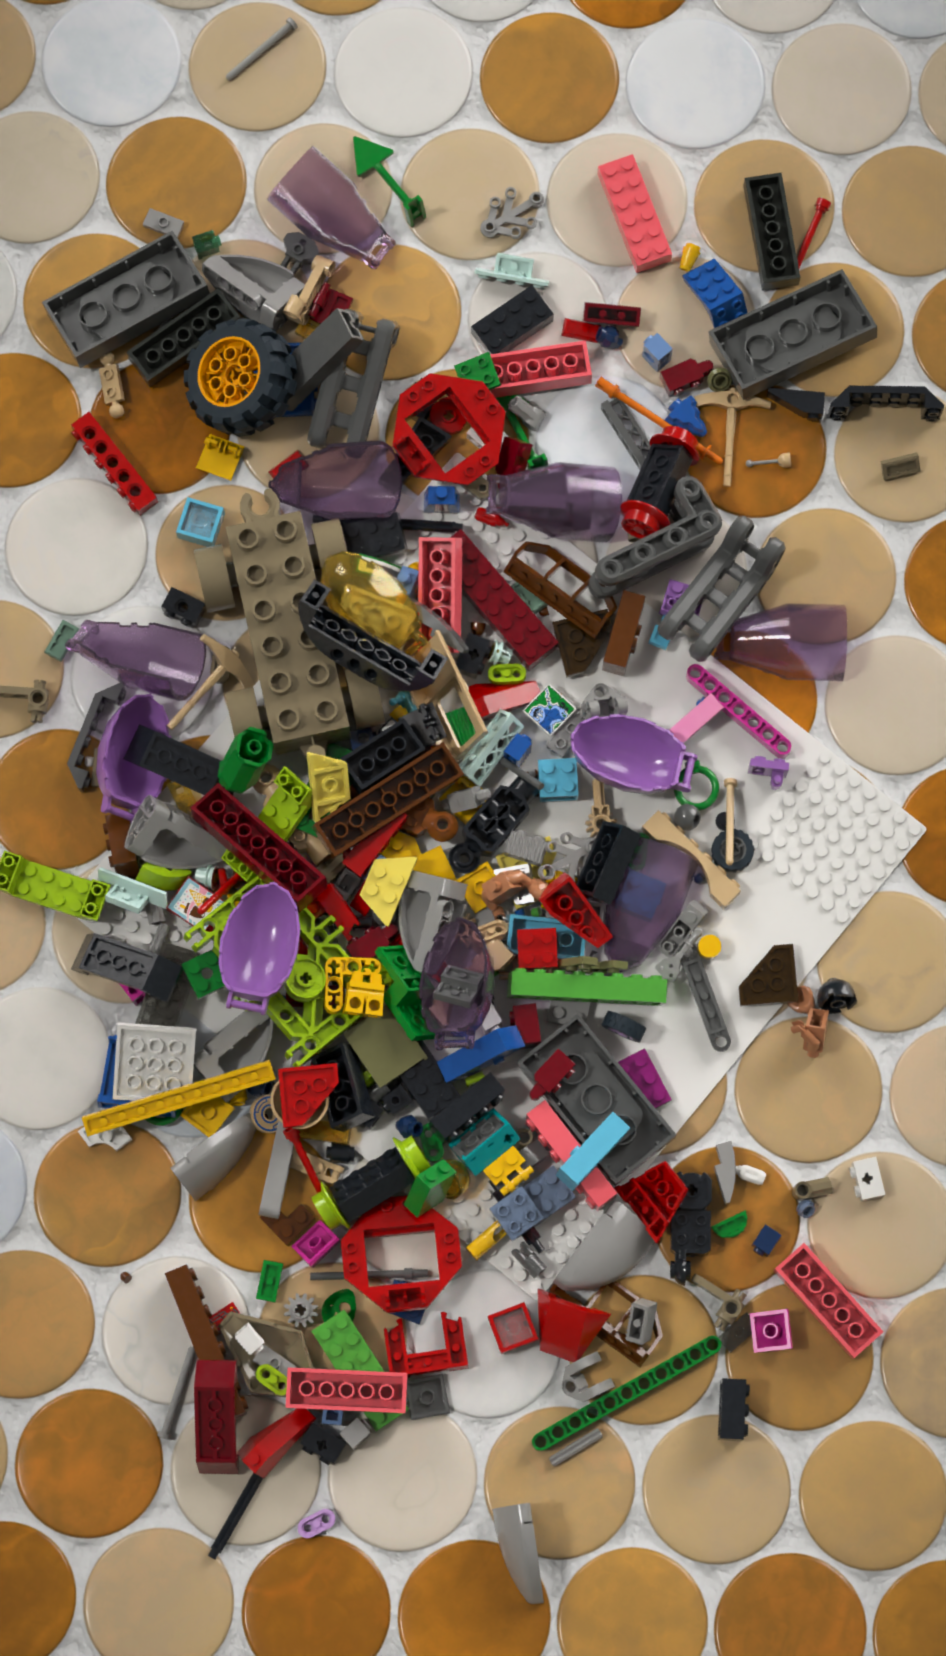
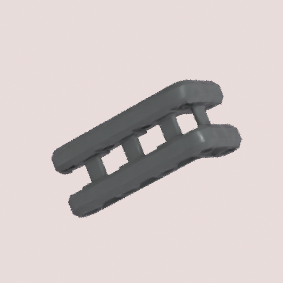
[307,309,400,458]
[588,476,722,599]
[657,516,786,662]

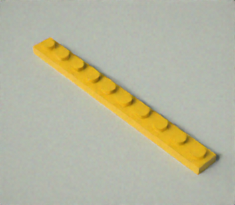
[82,1060,276,1137]

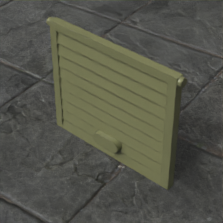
[343,1005,428,1088]

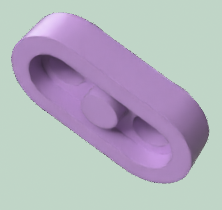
[298,1509,335,1538]

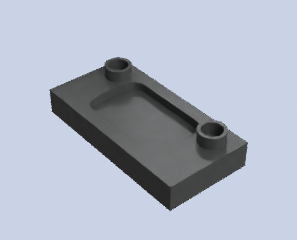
[42,230,210,368]
[709,269,877,400]
[517,1014,677,1186]

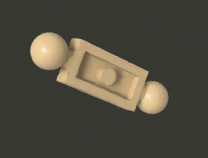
[99,352,125,419]

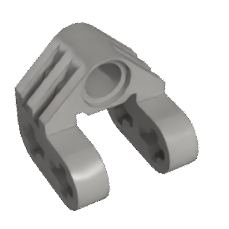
[580,683,628,720]
[562,1351,615,1402]

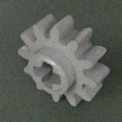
[284,1293,318,1328]

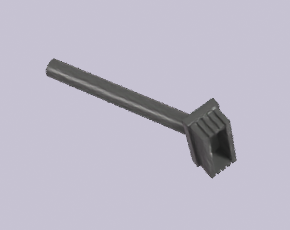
[486,739,544,790]

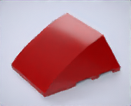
[614,1161,688,1243]
[537,1288,611,1362]

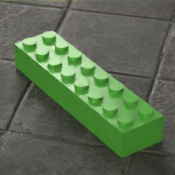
[507,968,667,1006]

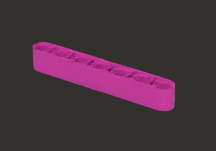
[686,664,791,759]

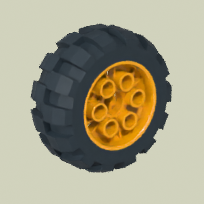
[184,318,298,436]

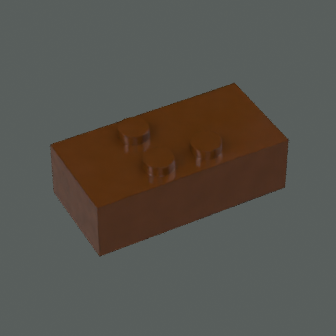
[602,590,646,676]

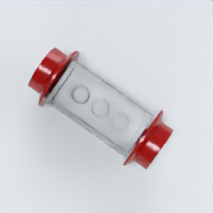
[620,426,700,539]

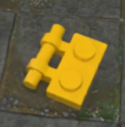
[483,1146,534,1196]

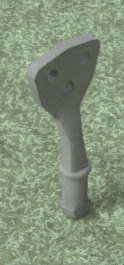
[655,928,702,982]

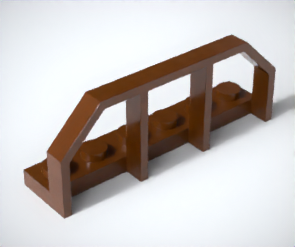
[503,541,618,639]
[549,1281,663,1368]

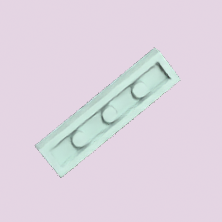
[459,709,524,786]

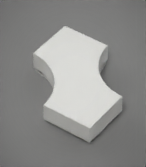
[78,1126,132,1151]

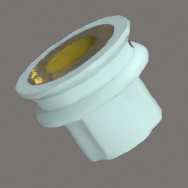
[487,639,513,665]
[195,865,220,890]

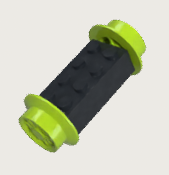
[311,1135,431,1231]

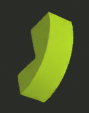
[135,862,192,891]

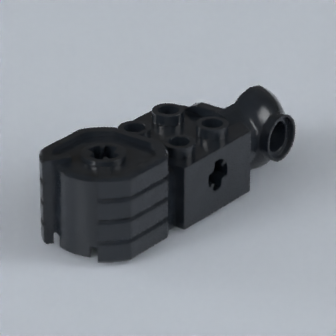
[670,1171,712,1286]

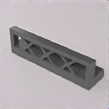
[601,398,650,470]

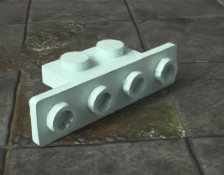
[474,253,549,289]
[98,867,167,914]

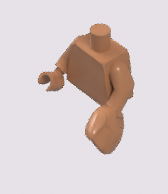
[481,869,548,920]
[787,986,829,1058]

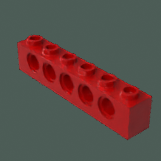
[71,412,158,516]

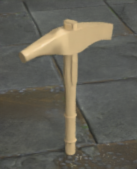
[694,387,771,487]
[166,634,254,730]

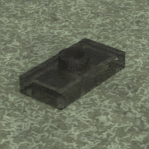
[718,1312,752,1353]

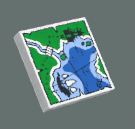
[523,684,577,738]

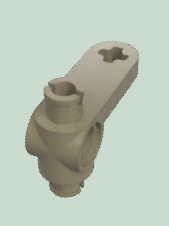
[0,680,49,723]
[691,1274,747,1332]

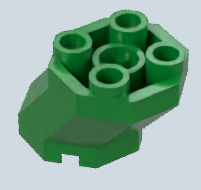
[218,727,273,794]

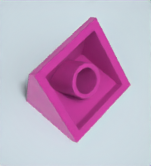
[291,1220,340,1268]
[750,1309,793,1353]

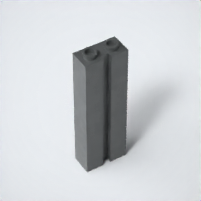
[286,308,364,411]

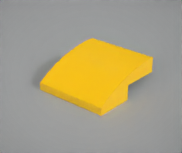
[413,845,457,881]

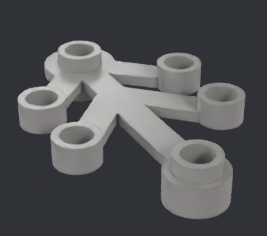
[480,187,544,239]
[538,832,596,882]

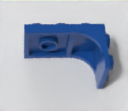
[682,258,748,328]

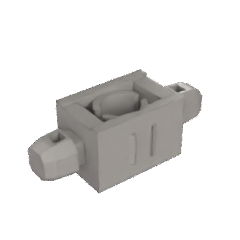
[441,785,491,814]

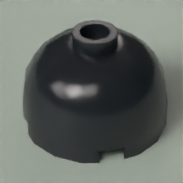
[817,978,857,1014]

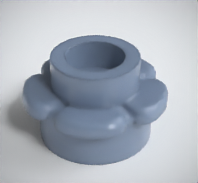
[796,1200,815,1218]

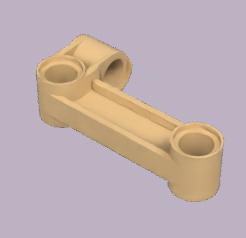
[283,255,336,325]

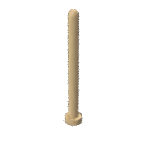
[724,778,737,865]

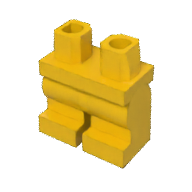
[342,971,385,1018]

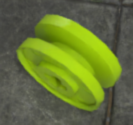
[284,958,326,1002]

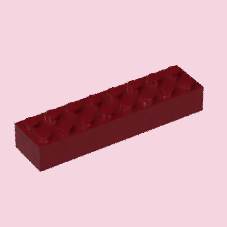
[450,529,559,671]
[190,783,328,913]

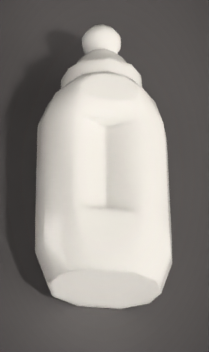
[735,1165,766,1185]

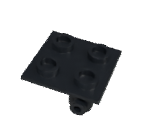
[398,702,447,747]

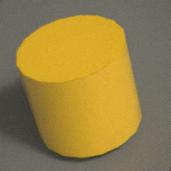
[697,935,721,960]

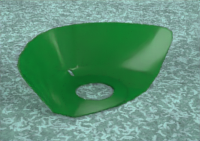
[321,1289,356,1322]

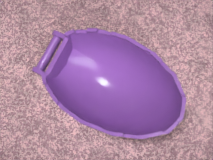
[96,694,171,823]
[570,714,698,795]
[219,882,300,1015]

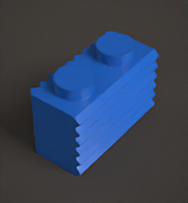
[503,733,532,768]

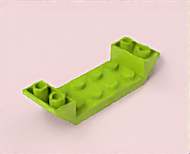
[221,766,312,882]
[0,850,111,922]

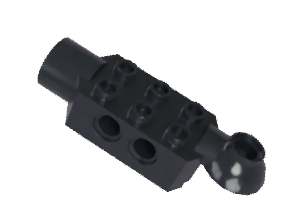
[448,776,539,874]

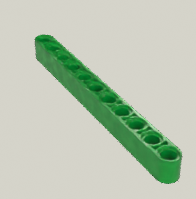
[532,1336,722,1451]

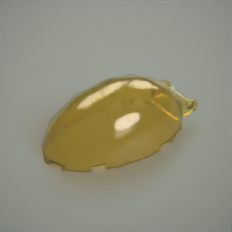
[320,551,428,656]

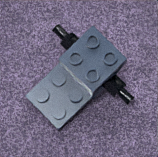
[488,1165,576,1254]

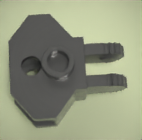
[280,232,319,276]

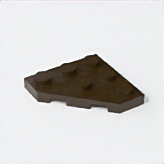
[552,609,612,678]
[738,944,798,1007]

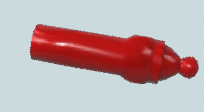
[474,507,509,527]

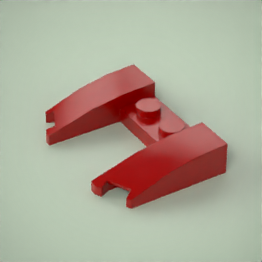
[298,883,360,955]
[384,1312,469,1378]

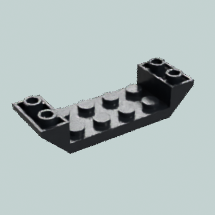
[827,385,944,422]
[123,724,234,795]
[71,933,183,1003]

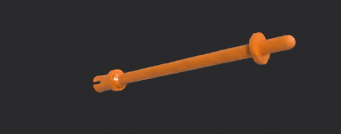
[595,376,723,465]

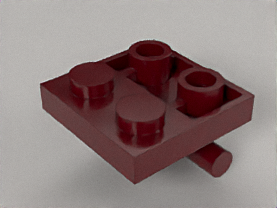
[308,282,353,325]

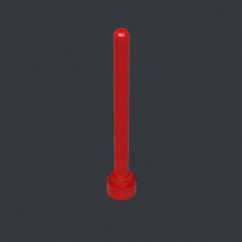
[797,198,831,269]
[197,873,242,915]
[283,1128,321,1193]

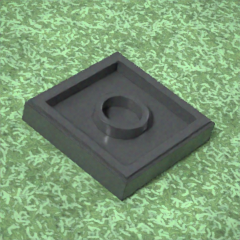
[407,1374,450,1420]

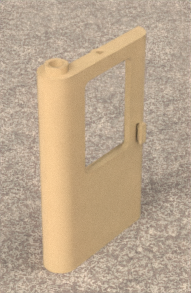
[409,630,488,764]

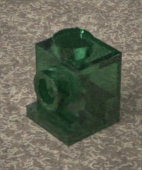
[192,230,222,260]

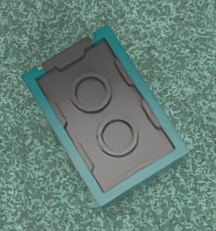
[448,1108,521,1176]

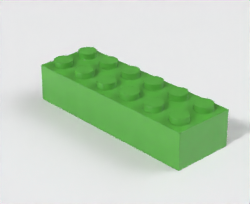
[311,1309,409,1431]

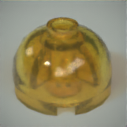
[445,1159,471,1200]

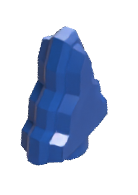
[665,395,707,438]

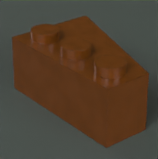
[103,811,139,880]

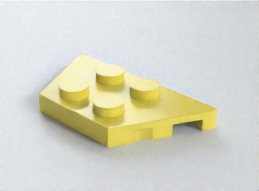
[307,752,351,823]
[360,857,418,927]

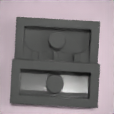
[433,965,484,1009]

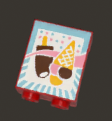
[166,876,225,932]

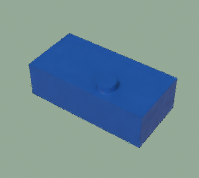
[437,1025,525,1083]

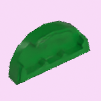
[711,1210,748,1238]

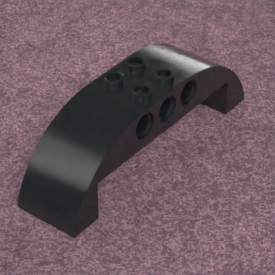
[298,579,448,692]

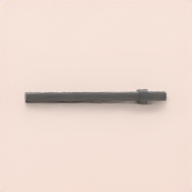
[310,1268,428,1280]

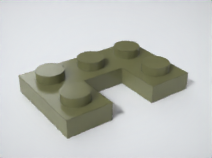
[558,956,628,976]

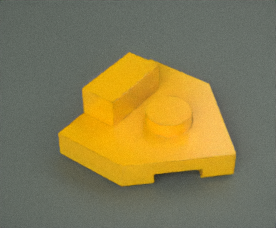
[379,832,421,858]

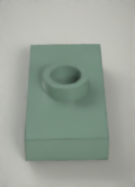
[511,582,548,614]
[44,620,80,662]

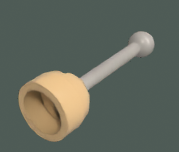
[746,452,791,468]

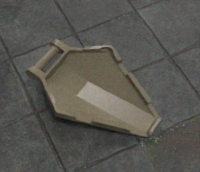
[219,1311,316,1397]

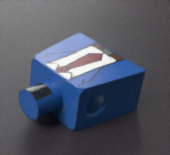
[424,486,460,513]

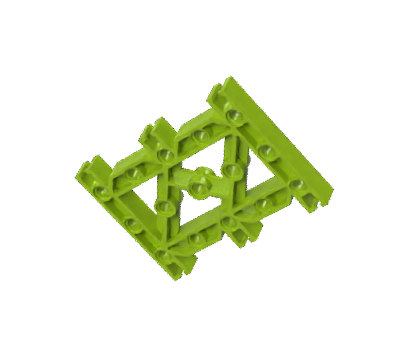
[183,876,392,1067]

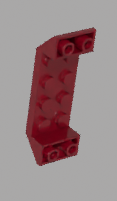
[194,1360,239,1475]

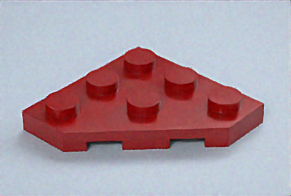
[278,1063,339,1128]

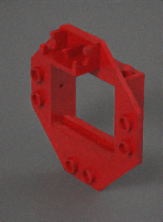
[392,373,506,486]
[341,1195,462,1313]

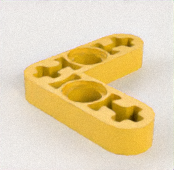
[324,957,382,1014]

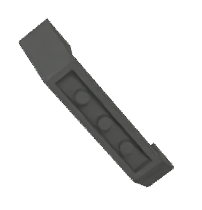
[67,683,127,793]

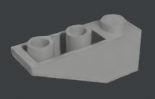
[656,899,709,958]

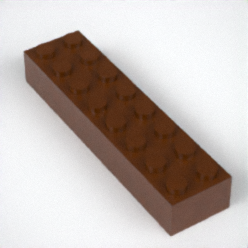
[312,742,464,859]
[165,1264,249,1418]

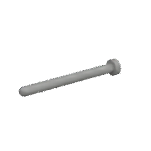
[226,17,298,81]
[157,1346,195,1440]

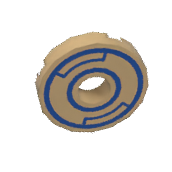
[250,1094,279,1133]

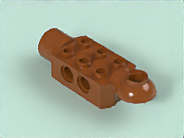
[350,784,459,842]

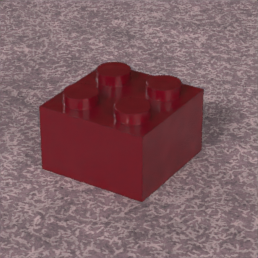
[509,1003,541,1049]

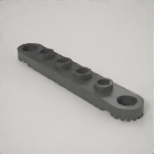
[678,942,731,1052]

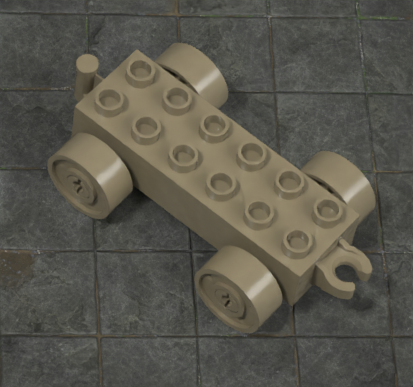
[194,489,386,759]

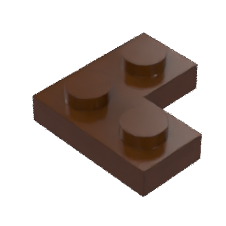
[260,1204,315,1245]

